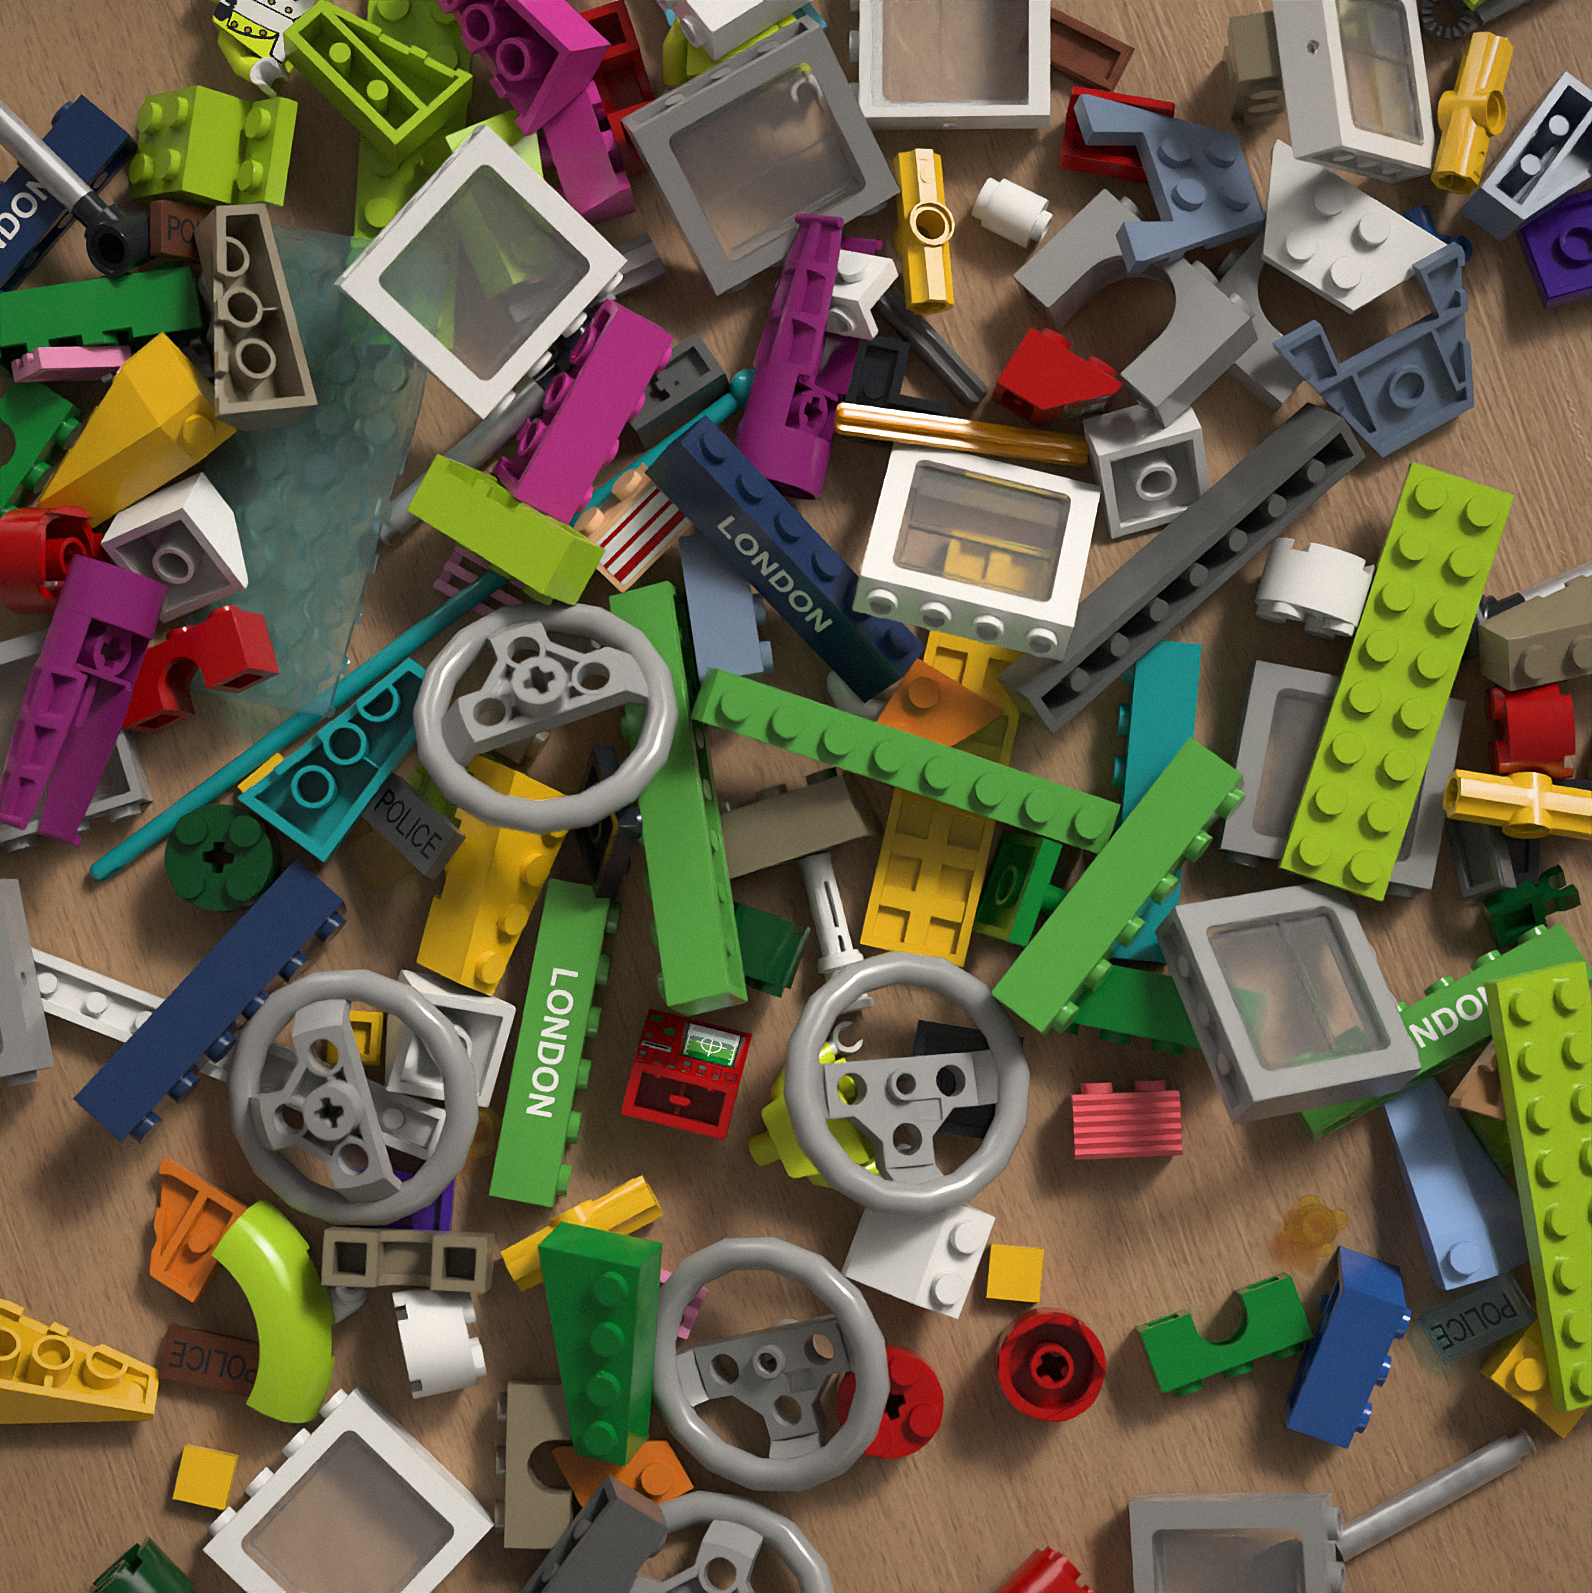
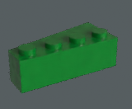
[0,261,209,379]
[537,1222,663,1466]

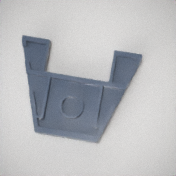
[1073,94,1266,274]
[1272,242,1474,458]

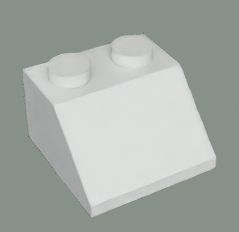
[1082,404,1210,539]
[100,472,249,624]
[841,1173,996,1319]

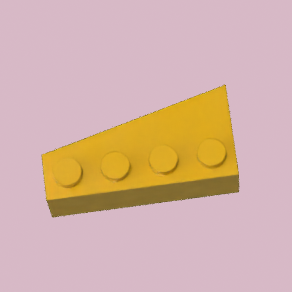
[416,755,569,997]

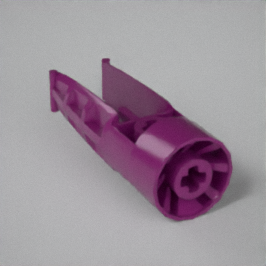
[733,213,882,501]
[0,554,170,847]

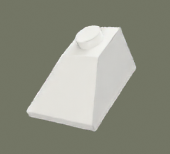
[384,969,516,1108]

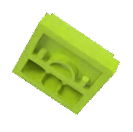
[129,85,298,210]

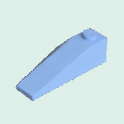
[1381,1077,1530,1291]

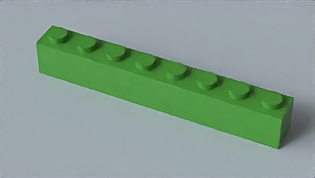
[609,581,748,1016]
[691,667,1121,854]

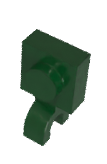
[1482,864,1581,949]

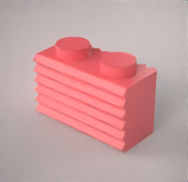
[1069,1080,1183,1160]

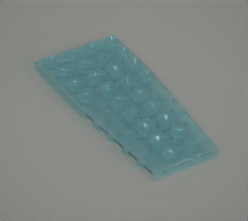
[187,224,451,718]

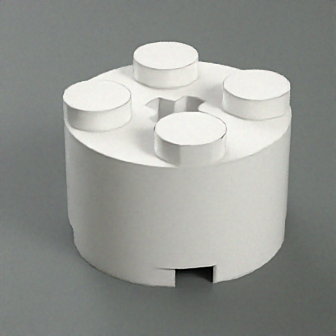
[1255,538,1376,639]
[392,1286,487,1399]

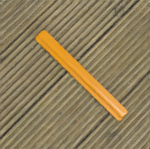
[833,403,1090,467]

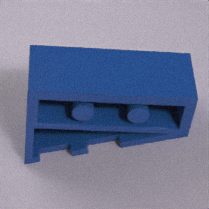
[1285,1246,1411,1449]

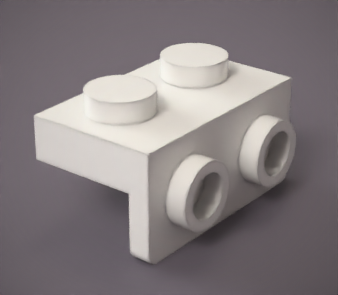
[775,249,898,340]

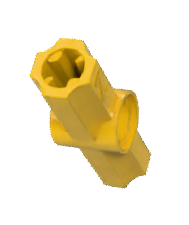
[1430,32,1514,194]
[892,149,955,315]
[1442,769,1592,841]
[501,1174,664,1292]

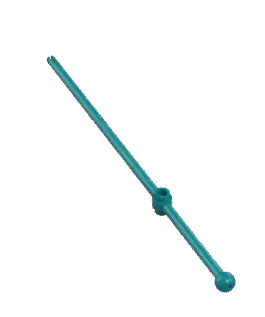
[89,369,755,882]

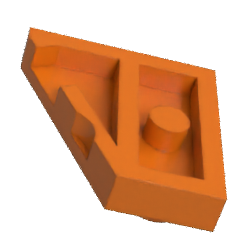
[876,658,1004,748]
[149,1157,250,1303]
[550,1438,695,1508]

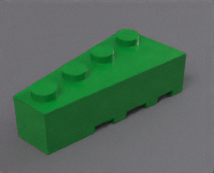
[1064,965,1269,1060]

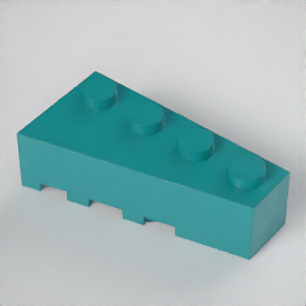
[237,657,456,862]

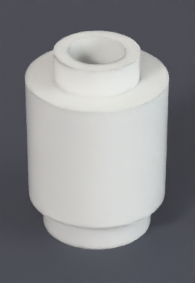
[971,178,1054,248]

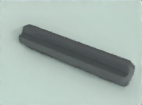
[873,283,988,409]

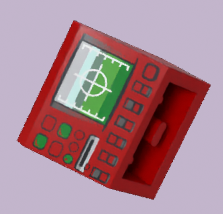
[991,327,1122,427]
[620,1008,752,1140]

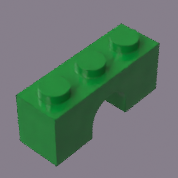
[0,380,84,517]
[1135,1272,1314,1397]

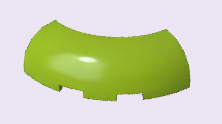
[212,1198,335,1424]

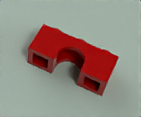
[579,0,675,179]
[122,605,280,734]

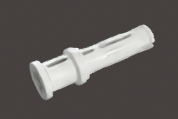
[797,852,875,1015]

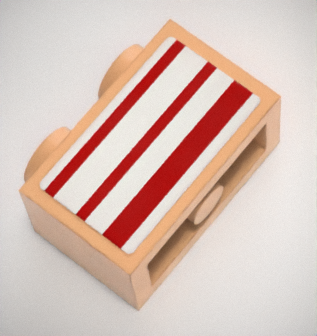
[574,463,693,593]

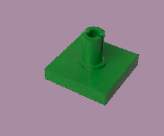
[972,831,1069,947]

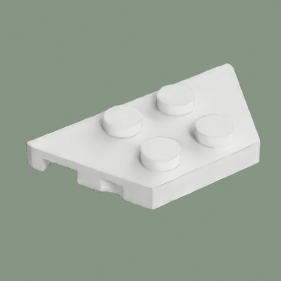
[1261,139,1447,315]

